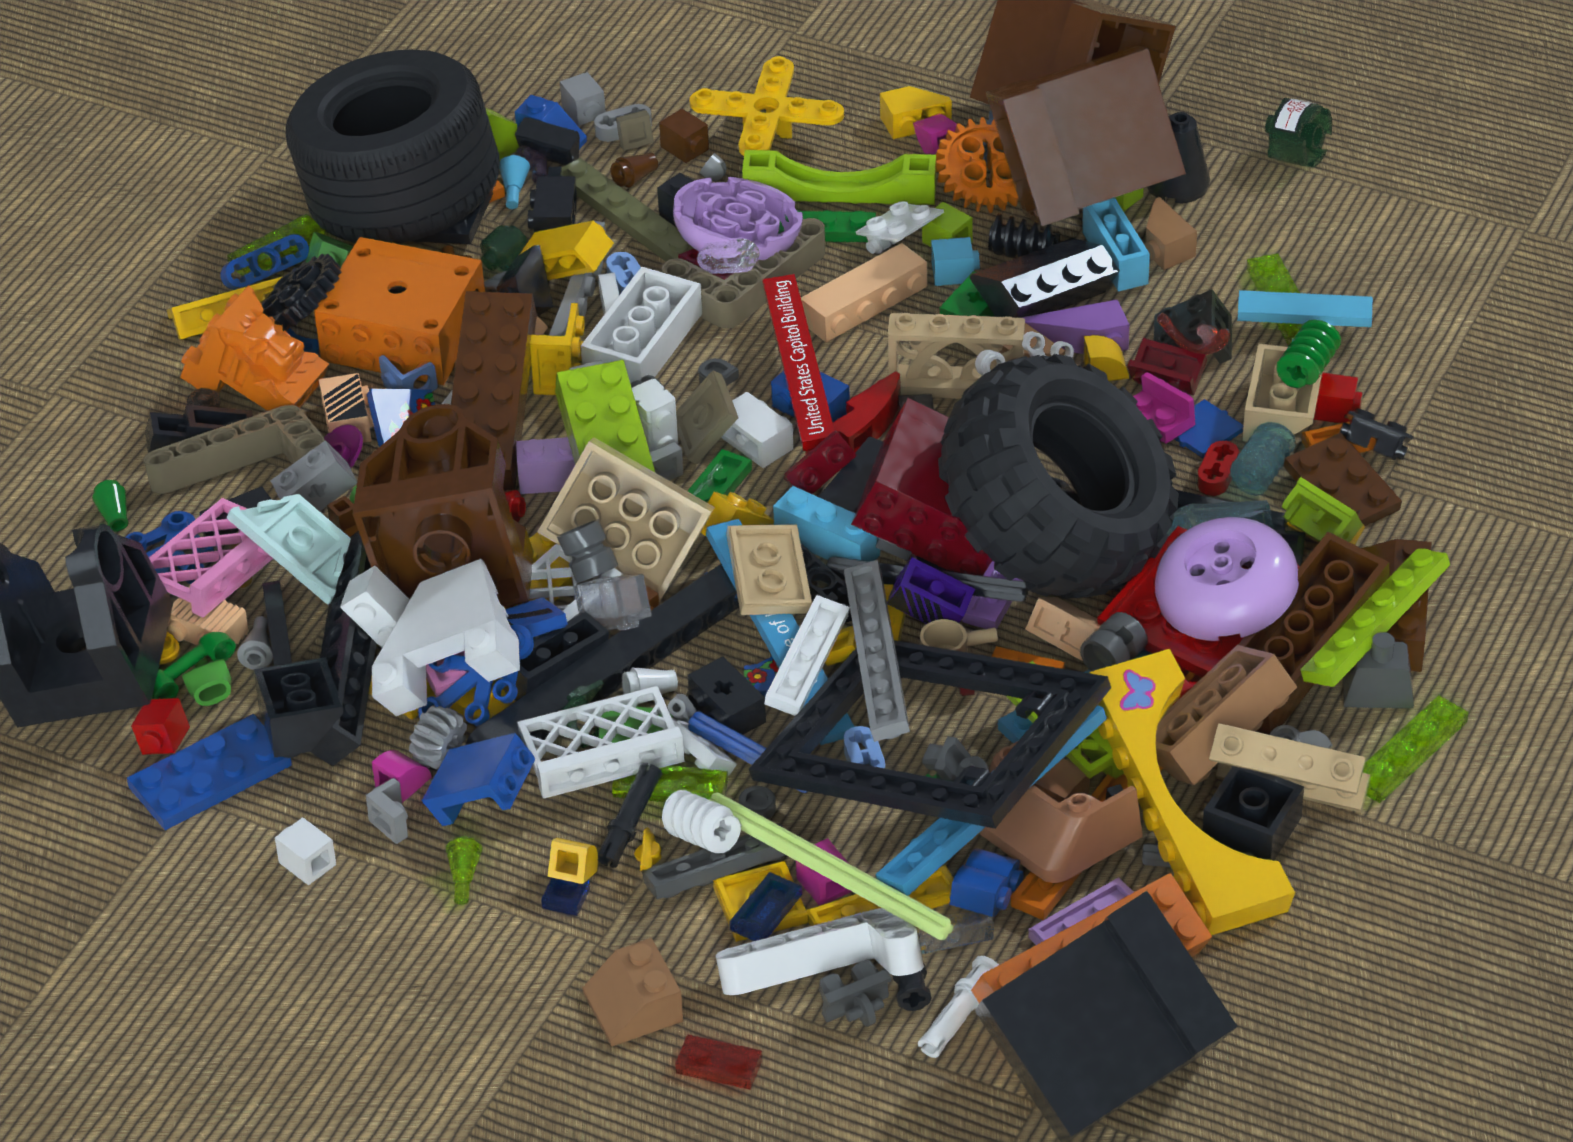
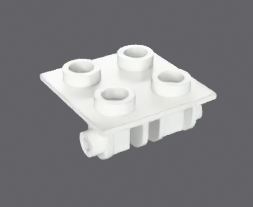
[856,201,944,254]

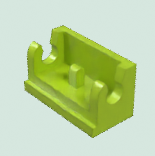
[1282,477,1363,542]

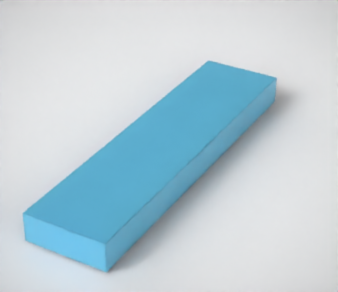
[1237,290,1373,327]

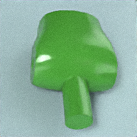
[182,656,232,706]

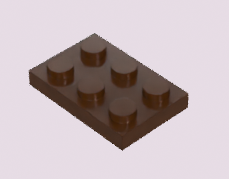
[1283,433,1402,526]

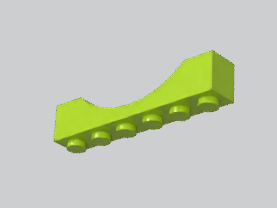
[742,150,936,205]

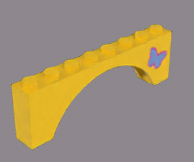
[1089,649,1295,935]

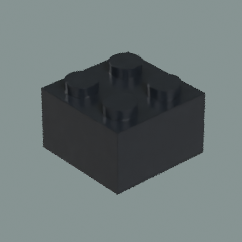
[1202,766,1304,861]

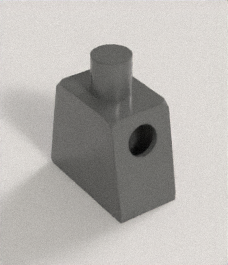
[1343,632,1414,708]

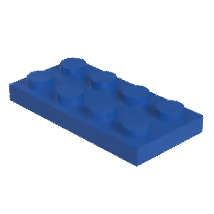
[127,714,292,830]

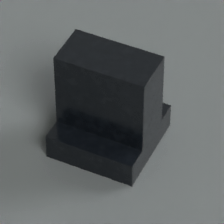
[975,891,1238,1142]

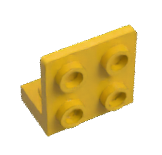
[530,303,585,395]

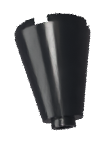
[1147,112,1210,204]

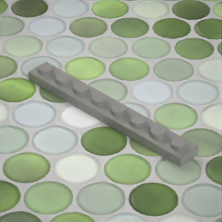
[844,560,910,742]

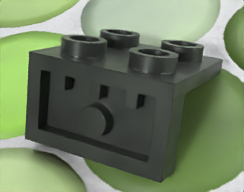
[1154,289,1232,364]

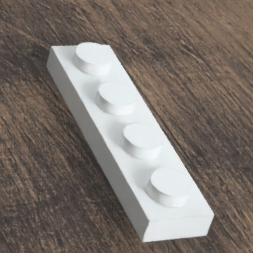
[764,595,850,716]

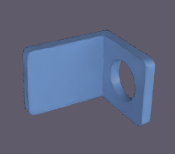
[379,355,438,391]

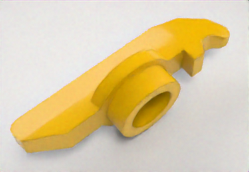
[634,827,662,871]

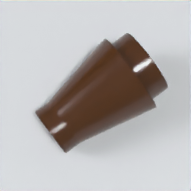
[610,152,658,187]

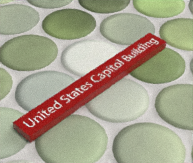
[762,274,835,451]

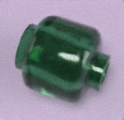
[480,225,528,272]

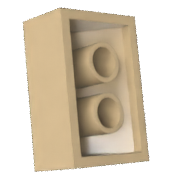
[1243,343,1323,445]

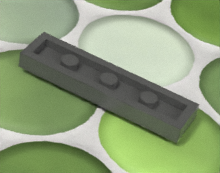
[642,823,785,900]

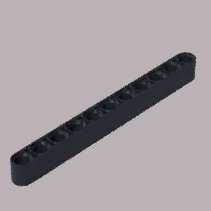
[466,564,739,745]

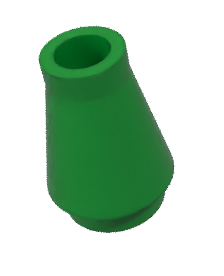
[92,480,129,532]

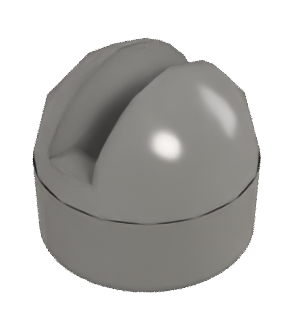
[699,153,727,181]

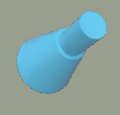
[499,155,530,209]

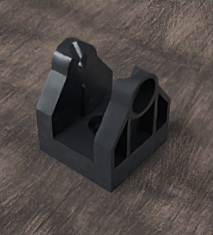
[0,523,173,728]

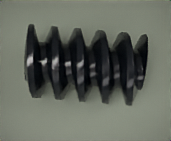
[988,213,1060,258]

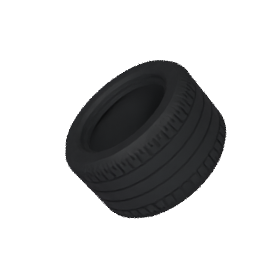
[286,49,500,244]

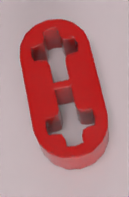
[1197,441,1239,496]

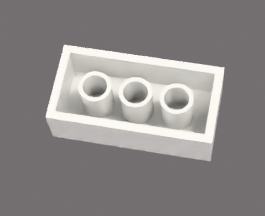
[581,267,702,383]

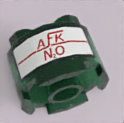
[1265,98,1332,168]

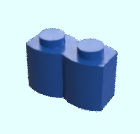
[949,848,1024,917]

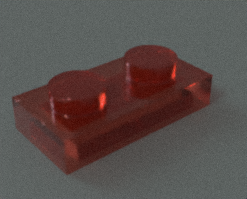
[675,1034,762,1090]

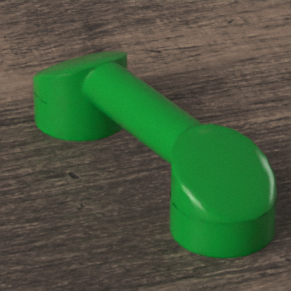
[152,632,236,699]

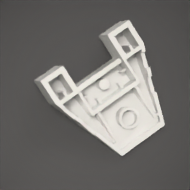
[372,559,520,716]

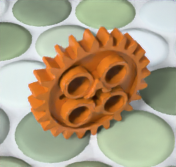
[936,117,1019,213]

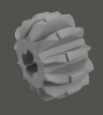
[409,706,467,769]

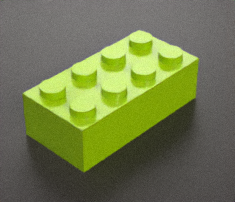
[555,360,656,473]

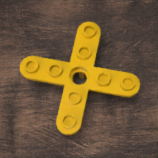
[689,56,844,156]

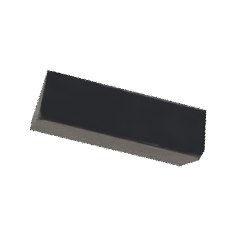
[514,117,580,166]

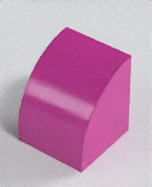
[913,114,957,155]
[372,750,432,803]

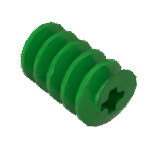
[1276,319,1341,388]

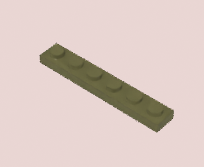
[561,158,694,262]

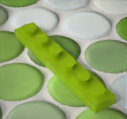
[1300,549,1450,687]

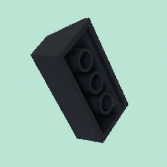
[970,238,1120,318]

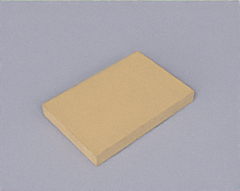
[726,525,812,615]

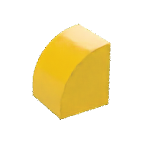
[1083,335,1129,381]
[547,837,598,884]

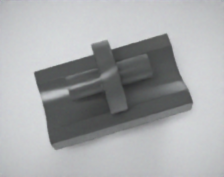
[922,736,989,781]
[819,959,892,1027]

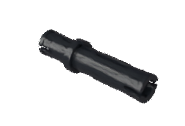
[598,763,663,868]

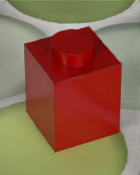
[1314,373,1363,424]
[131,698,190,755]

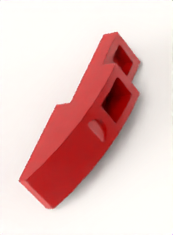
[805,371,901,454]

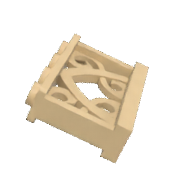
[888,313,1025,399]

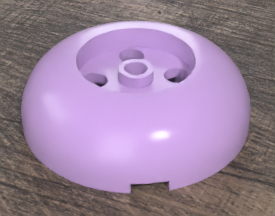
[673,177,803,264]
[1155,517,1299,641]

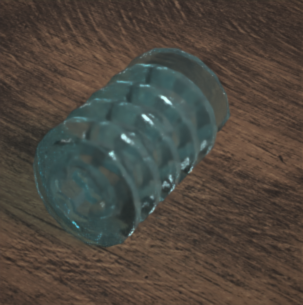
[1230,422,1296,496]

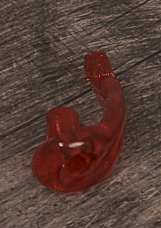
[1157,313,1231,354]

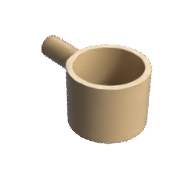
[920,619,998,652]

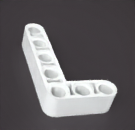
[715,908,924,995]

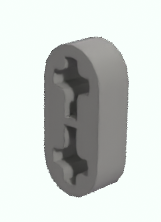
[594,104,652,142]

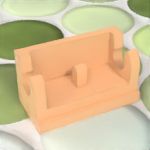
[1025,597,1101,661]

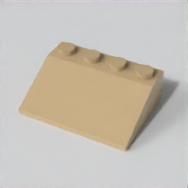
[537,437,715,602]

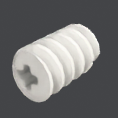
[662,790,741,853]

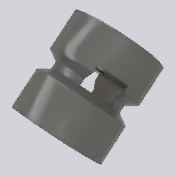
[557,519,618,583]
[1080,612,1148,671]

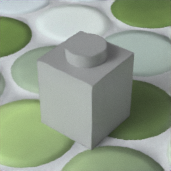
[560,72,606,126]

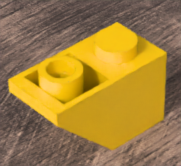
[880,86,952,139]
[701,492,774,536]

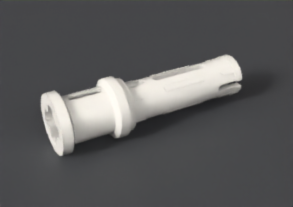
[918,956,999,1058]

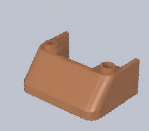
[979,741,1143,883]

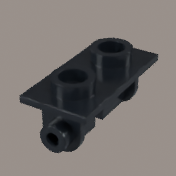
[1339,408,1414,461]

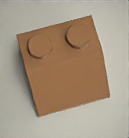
[582,938,683,1047]

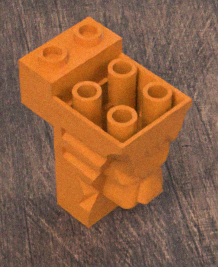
[180,286,329,411]

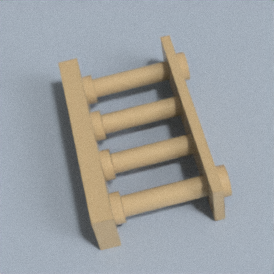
[1209,723,1371,813]

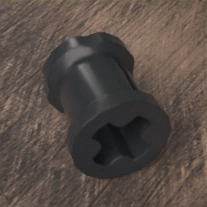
[892,963,932,1011]

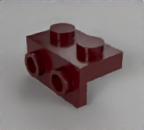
[1127,338,1207,395]
[784,431,857,494]

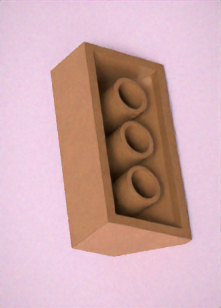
[1156,645,1297,785]

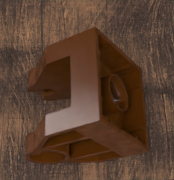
[353,404,534,607]

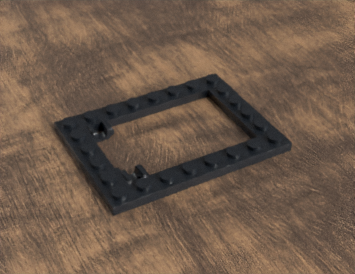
[749,640,1111,829]

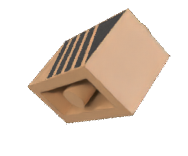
[319,373,374,443]

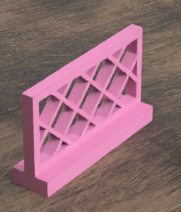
[149,498,273,617]

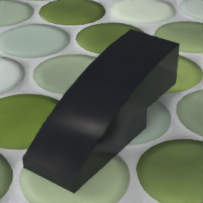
[145,405,253,453]

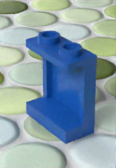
[422,733,535,826]

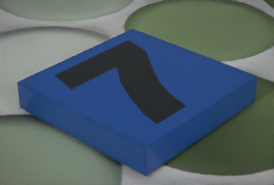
[505,597,568,637]

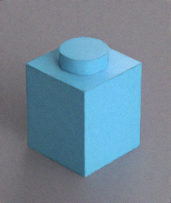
[931,237,980,286]

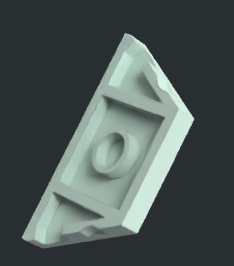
[227,494,351,605]

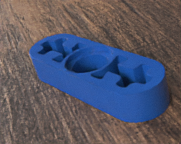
[221,234,309,290]

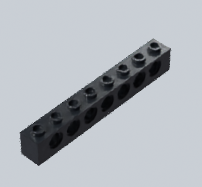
[311,531,377,766]

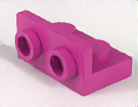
[1133,372,1195,444]

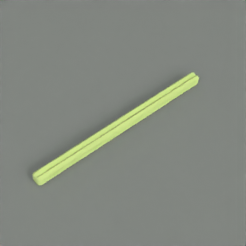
[708,792,953,940]

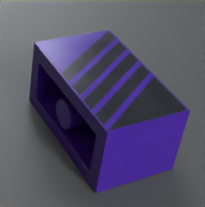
[887,557,975,624]

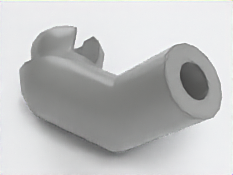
[668,694,697,723]

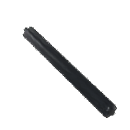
[826,556,1028,602]

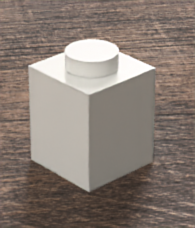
[275,817,336,885]

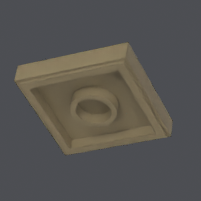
[676,370,739,464]

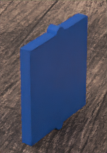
[1175,399,1244,459]

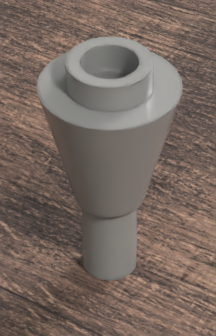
[237,616,273,669]

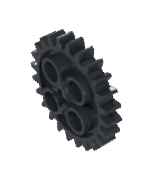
[260,254,342,332]

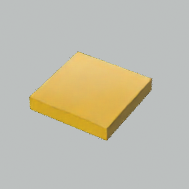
[713,861,808,942]

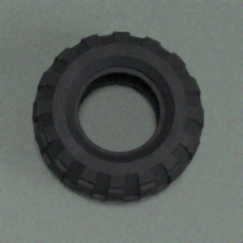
[938,354,1179,599]

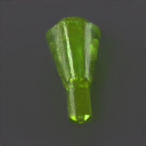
[445,836,483,905]

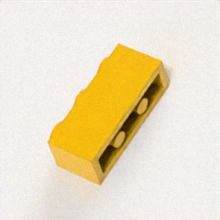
[519,220,614,280]

